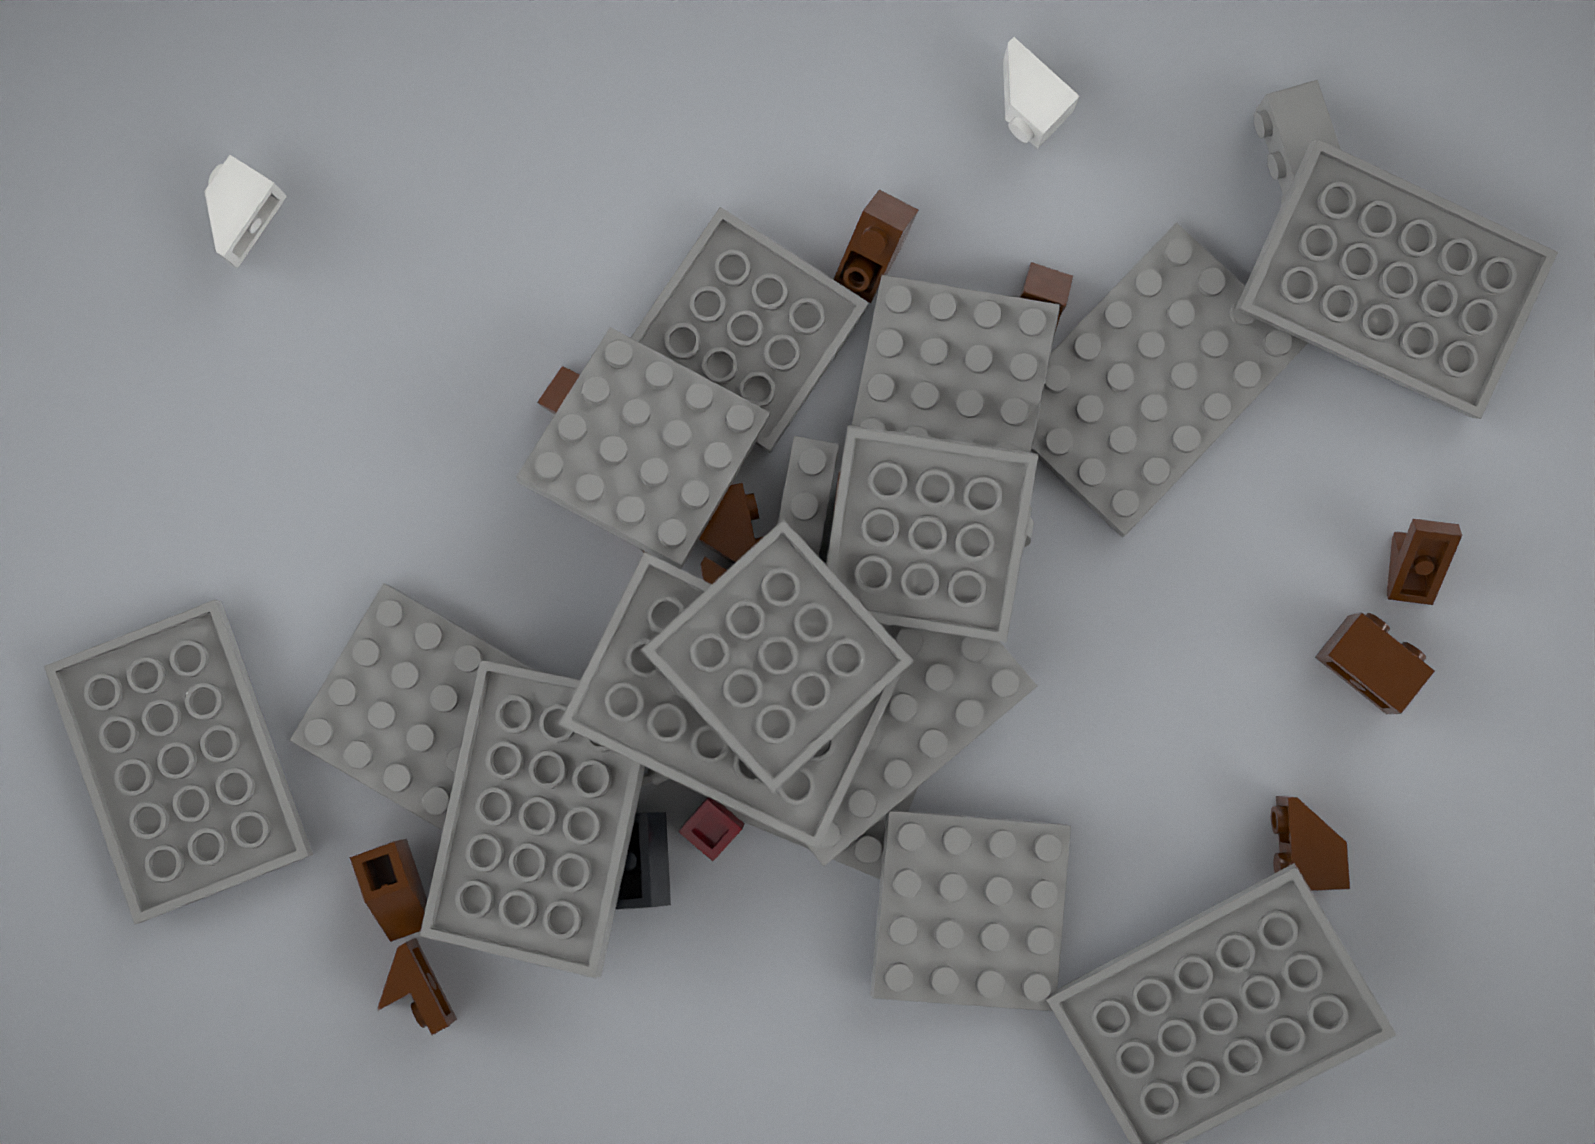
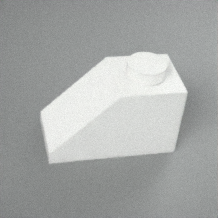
[1003,37,1080,149]
[204,155,287,268]

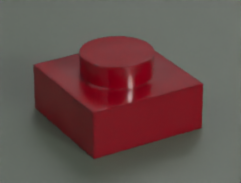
[678,797,745,862]

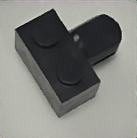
[615,812,671,910]

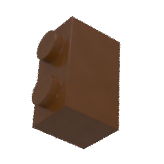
[1315,612,1435,715]

